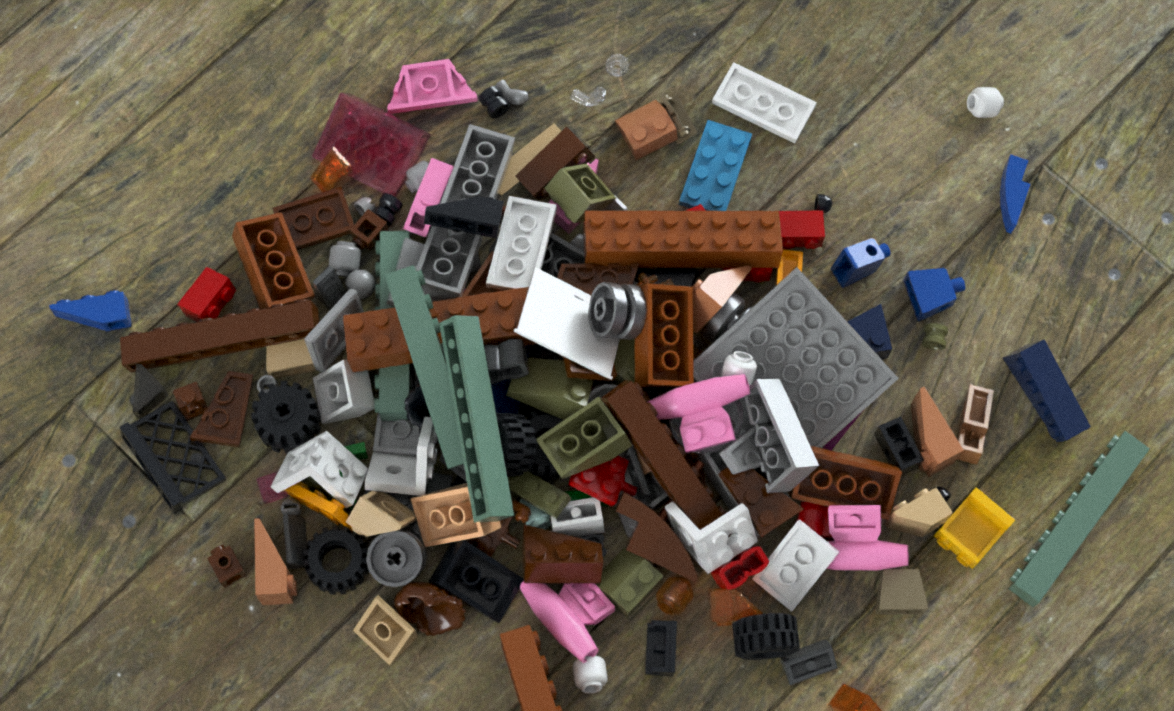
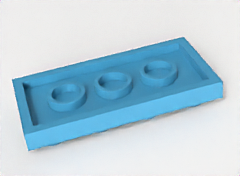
[679,120,752,211]

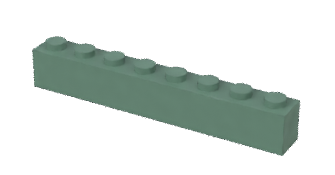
[374,231,411,421]
[384,265,464,469]
[439,315,514,523]
[1008,431,1150,607]

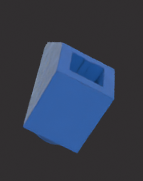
[49,290,132,331]

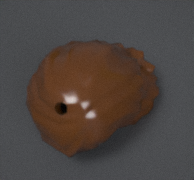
[394,582,466,636]

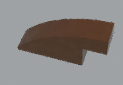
[615,491,698,582]

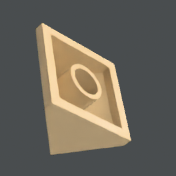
[353,595,418,665]

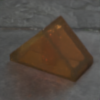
[828,683,882,711]

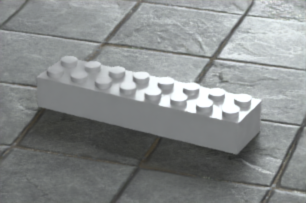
[416,124,515,301]

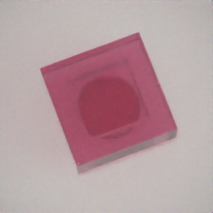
[256,472,289,504]

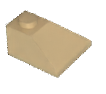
[346,491,417,536]

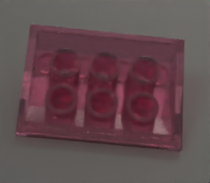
[312,92,431,197]

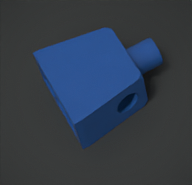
[830,238,891,288]
[903,268,965,321]

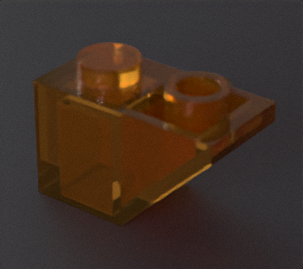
[708,588,763,626]

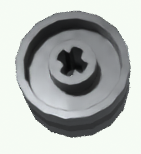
[588,282,647,340]
[703,293,752,343]
[366,529,427,587]

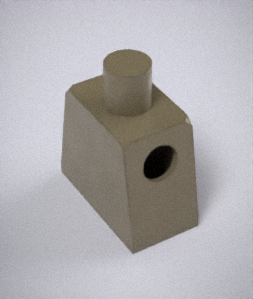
[875,566,928,615]

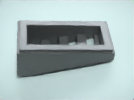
[313,266,346,310]

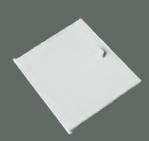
[513,268,620,380]

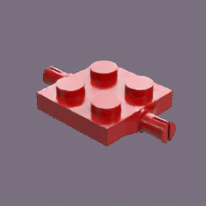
[568,456,637,507]

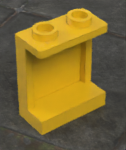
[934,487,1015,569]

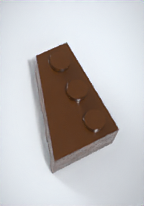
[515,126,596,200]
[522,524,603,583]

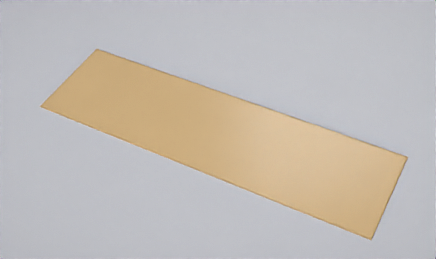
[499,124,561,196]

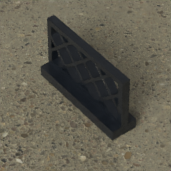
[120,401,226,514]

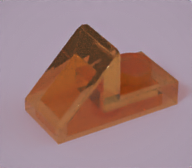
[310,147,353,192]

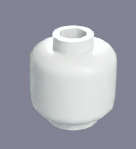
[967,87,1004,118]
[721,351,757,386]
[572,656,608,693]

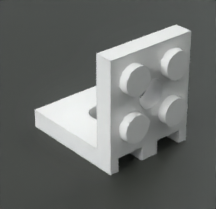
[365,417,438,496]
[271,431,368,508]
[665,501,758,574]

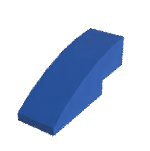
[1000,154,1030,234]

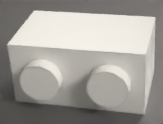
[551,497,605,537]

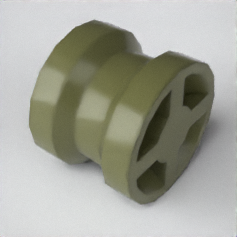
[922,323,949,350]

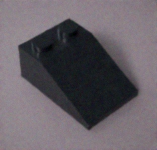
[428,540,524,623]

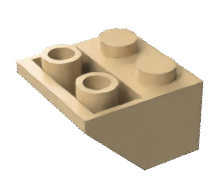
[885,488,953,537]

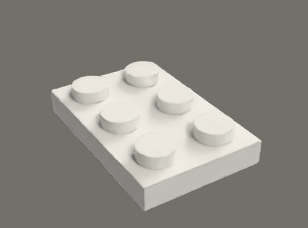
[752,520,839,612]

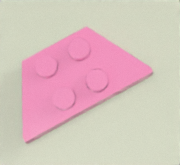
[387,59,477,114]

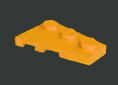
[284,482,359,535]

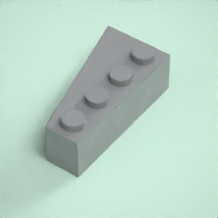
[744,378,819,493]

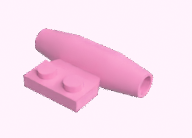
[647,374,750,453]
[827,505,909,571]
[520,581,615,663]

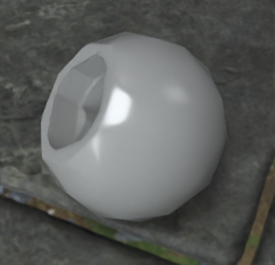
[345,269,376,300]

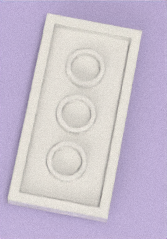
[712,62,817,143]
[486,196,557,290]

